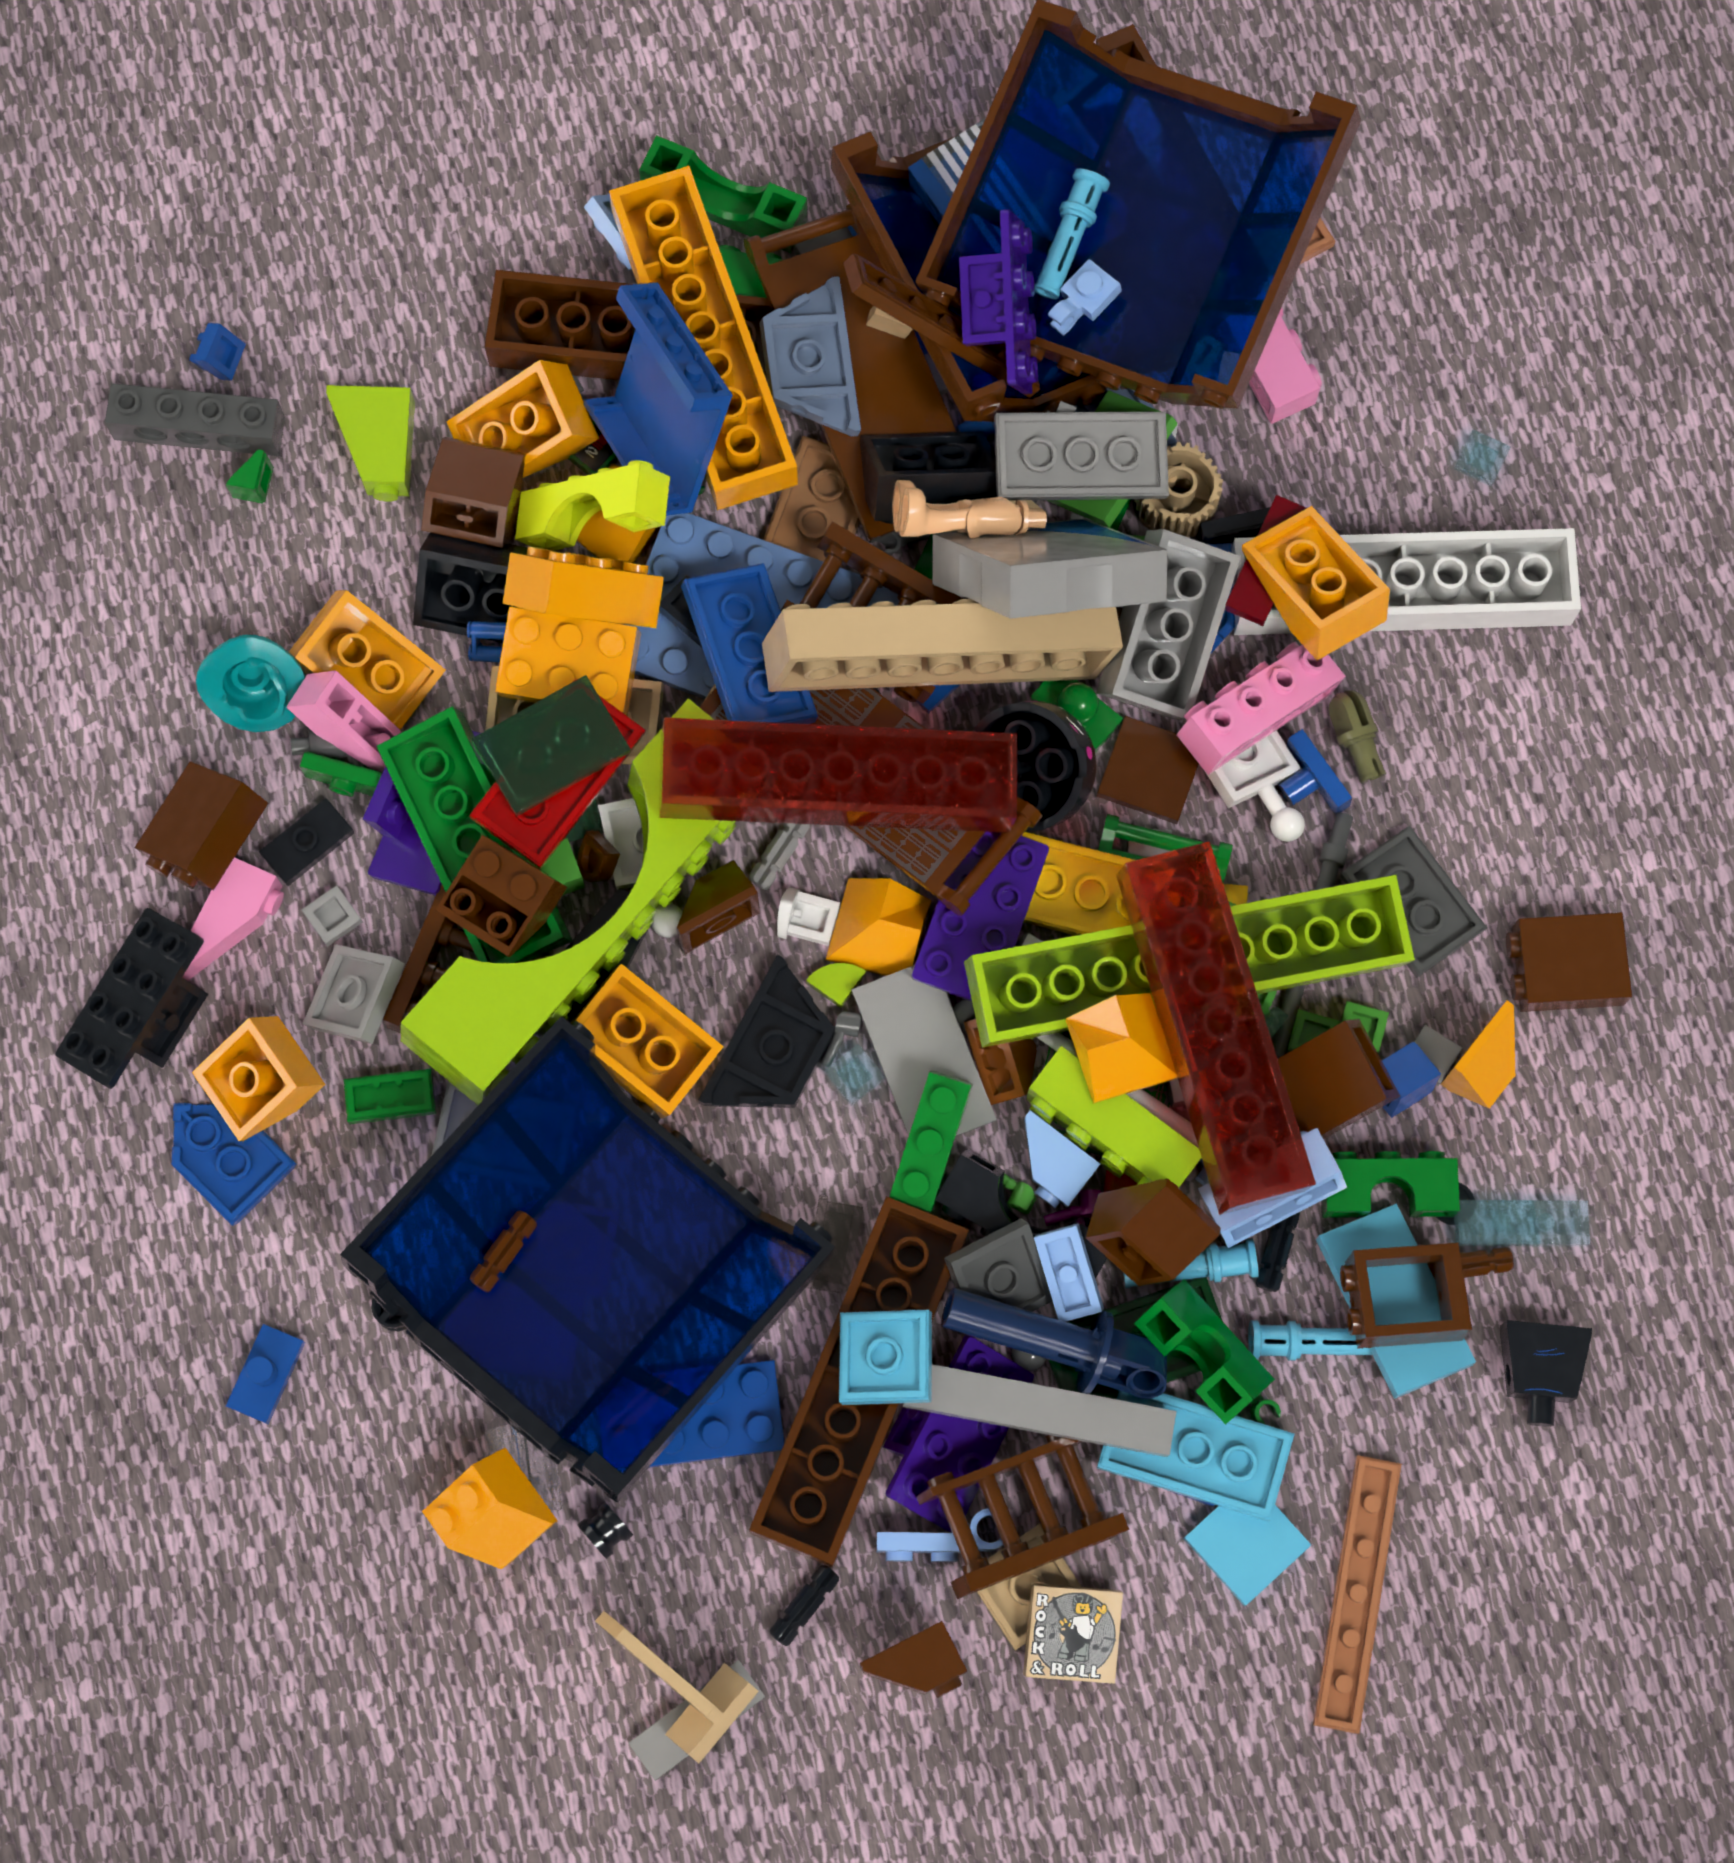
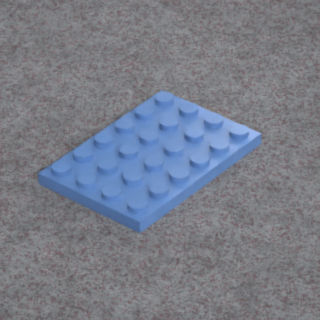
[623,513,899,699]

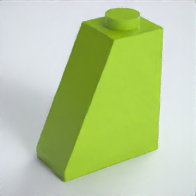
[326,385,415,502]

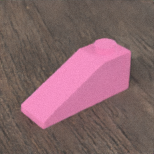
[286,671,402,773]
[182,857,284,981]

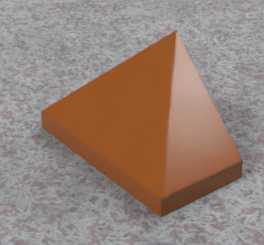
[964,1019,1037,1105]

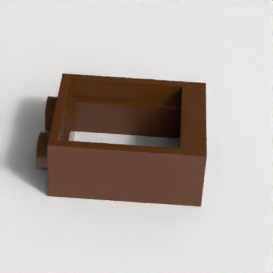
[1340,1243,1472,1349]

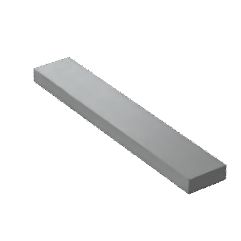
[902,1364,1176,1457]

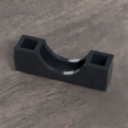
[935,1149,1108,1279]

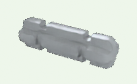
[749,811,810,890]

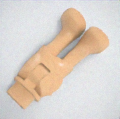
[892,480,1047,539]

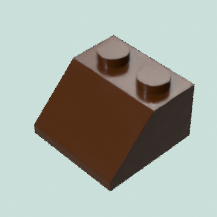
[860,1621,967,1698]

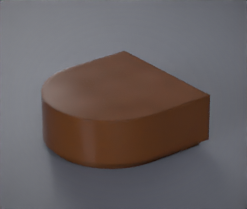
[577,831,620,882]

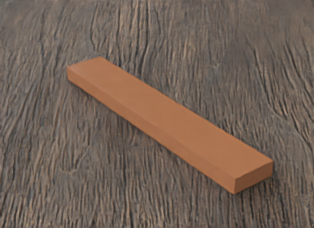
[1313,1455,1402,1734]

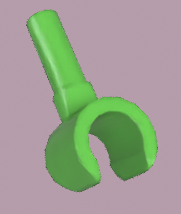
[991,1162,1036,1214]

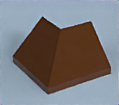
[677,860,760,954]

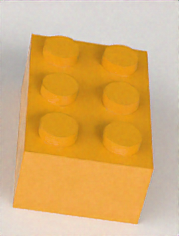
[503,547,664,628]
[495,607,641,716]
[571,964,724,1119]

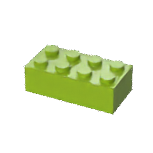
[1026,1046,1205,1188]

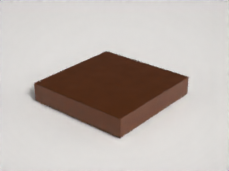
[1097,716,1199,825]

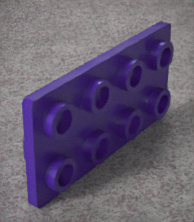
[959,209,1038,394]
[363,731,505,896]
[911,825,1049,1001]
[883,1336,1034,1533]

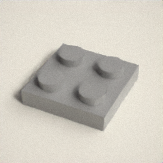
[303,944,405,1044]

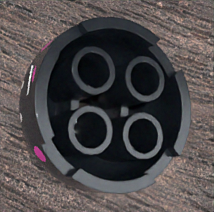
[964,700,1097,831]

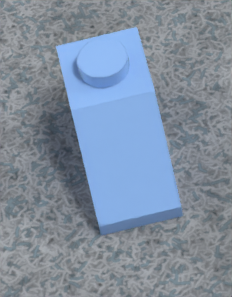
[1024,1110,1100,1208]

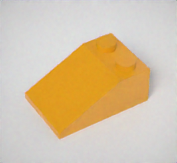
[446,360,599,478]
[1242,506,1390,661]
[289,590,446,730]

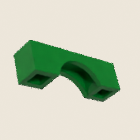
[639,135,808,254]

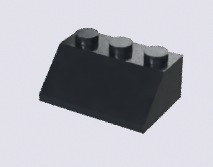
[860,431,997,524]
[413,532,528,643]

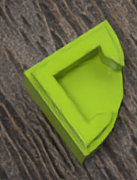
[806,963,866,1008]

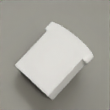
[777,887,840,946]

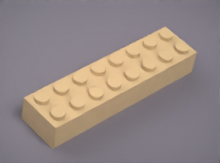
[762,599,1123,692]

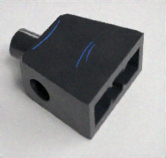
[1500,1320,1592,1427]

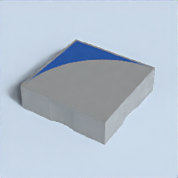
[933,518,1168,618]

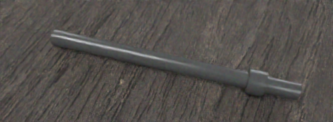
[1268,813,1353,1059]

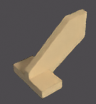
[595,1611,759,1764]

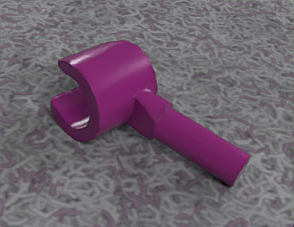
[1043,1189,1102,1226]

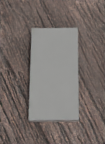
[994,412,1169,501]
[851,965,997,1137]

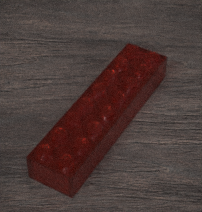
[659,718,1017,833]
[1116,841,1316,1215]

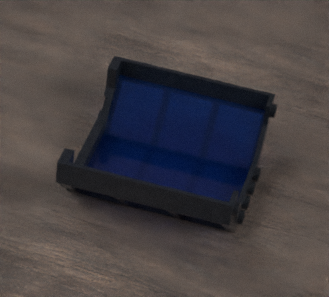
[340,1016,835,1503]

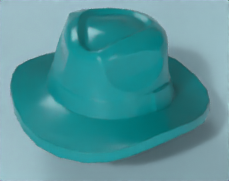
[196,635,305,733]

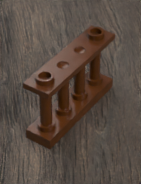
[781,521,963,704]
[383,885,527,1033]
[916,1435,1130,1599]

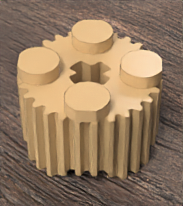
[1134,442,1223,538]

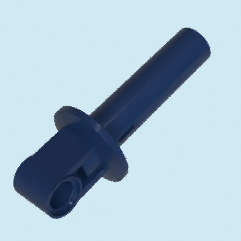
[941,1288,1167,1399]

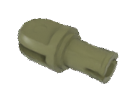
[1329,690,1386,784]

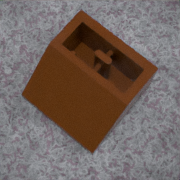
[421,437,526,548]
[435,835,567,957]
[1085,1178,1221,1287]

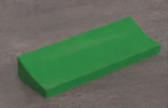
[376,706,573,963]

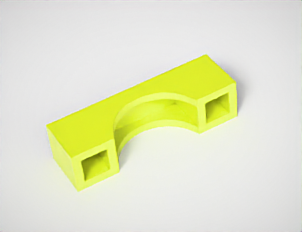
[515,460,670,551]

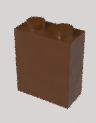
[134,761,269,891]
[1506,912,1632,1012]
[1264,1019,1401,1139]

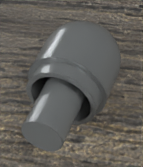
[291,730,347,760]

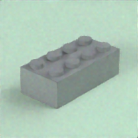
[1096,529,1241,720]

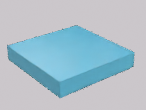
[839,1310,932,1405]
[1183,1505,1311,1607]

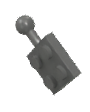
[944,1218,1052,1372]

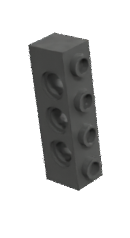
[105,383,285,456]

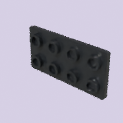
[55,908,208,1089]

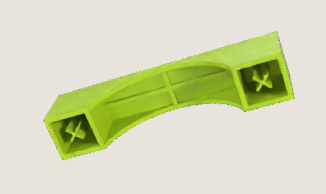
[401,698,769,1105]

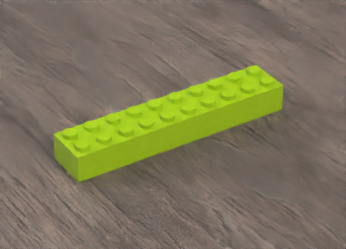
[964,875,1415,1048]

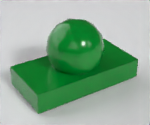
[1030,680,1123,753]

